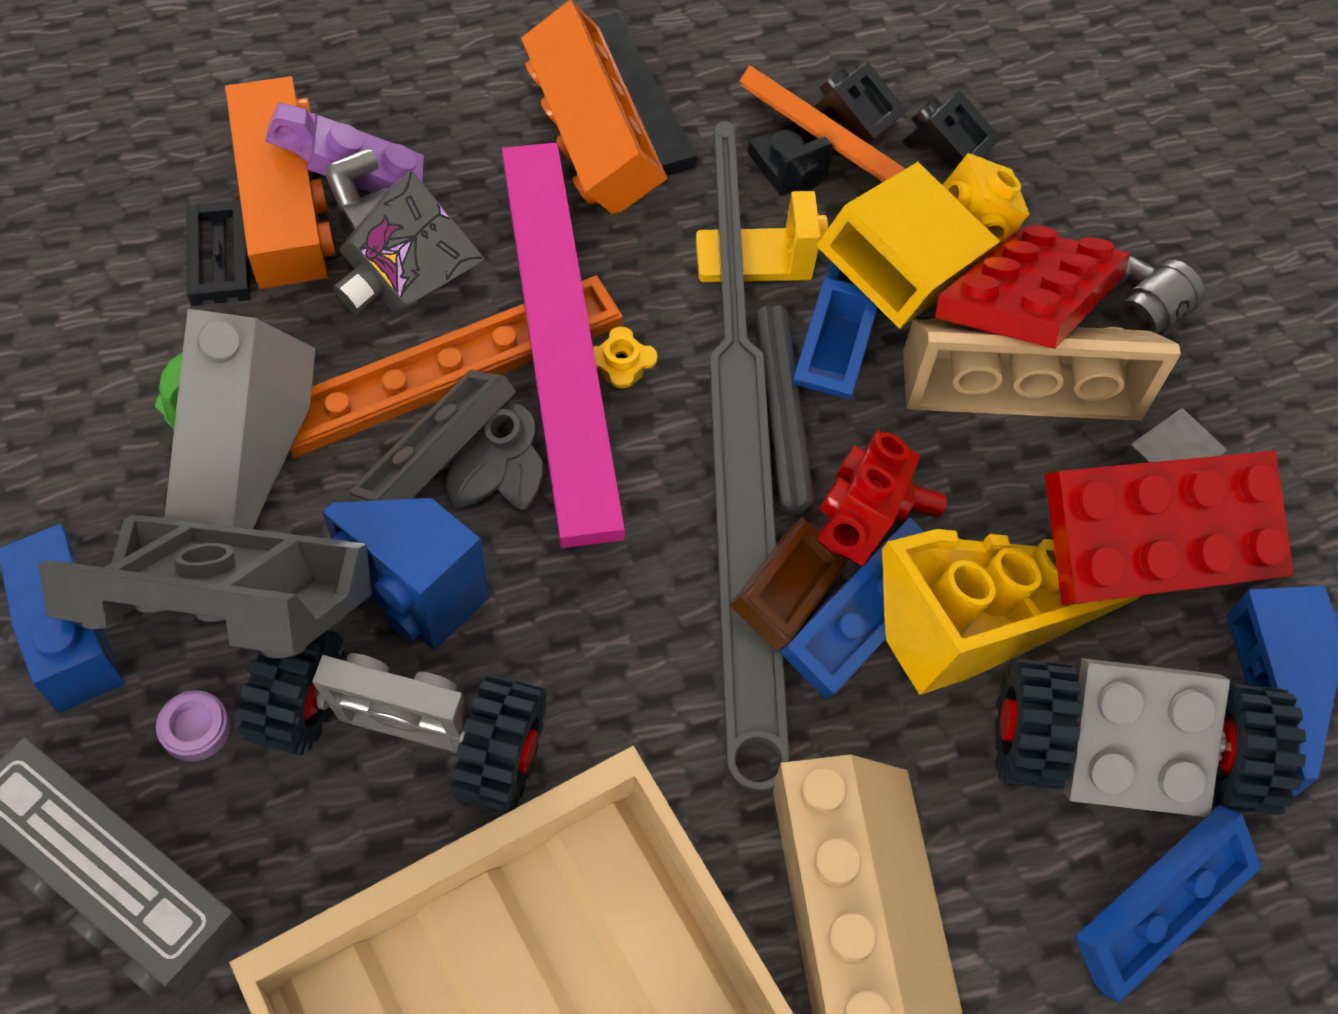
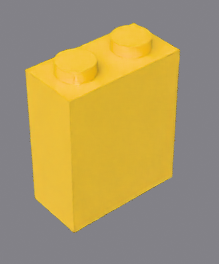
[816,162,1000,329]

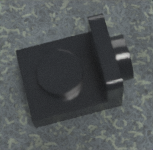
[814,61,907,144]
[903,90,1001,170]
[748,123,833,196]

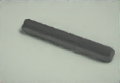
[756,305,814,515]

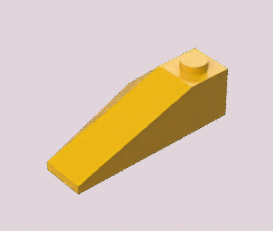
[882,529,1141,695]

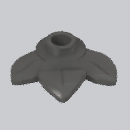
[446,402,545,512]

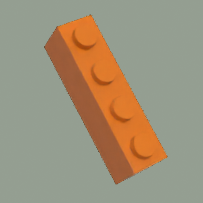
[521,0,668,214]
[225,76,336,289]

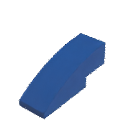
[792,261,878,400]

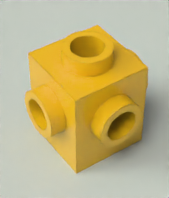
[943,153,1030,252]

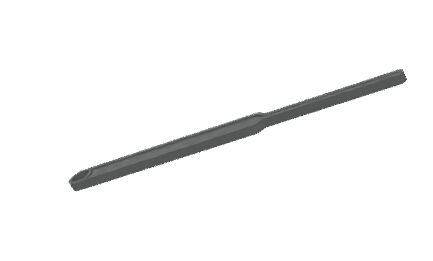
[709,121,789,794]

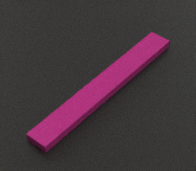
[502,142,625,548]

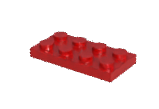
[935,225,1130,349]
[1044,450,1294,605]

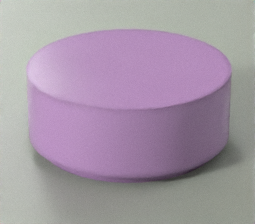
[156,690,231,762]

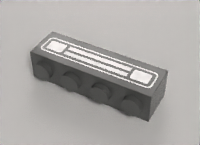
[0,737,247,1001]

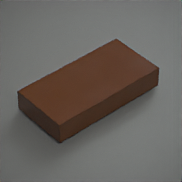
[729,517,848,651]

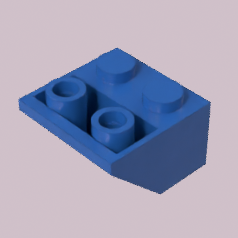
[322,498,490,650]

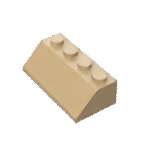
[903,318,1181,421]
[773,754,963,1014]

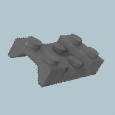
[38,514,372,658]

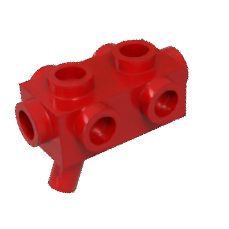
[817,430,947,566]

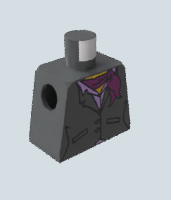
[333,169,485,314]

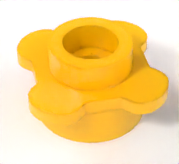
[593,327,657,389]

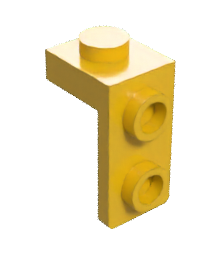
[696,191,828,282]

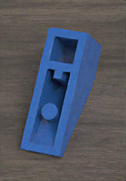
[0,523,125,713]
[1226,586,1338,797]

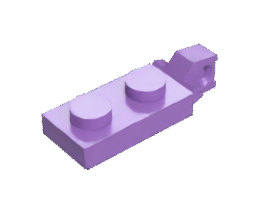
[265,102,424,193]

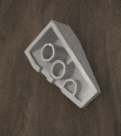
[165,309,315,529]

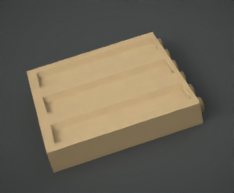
[229,746,793,1014]

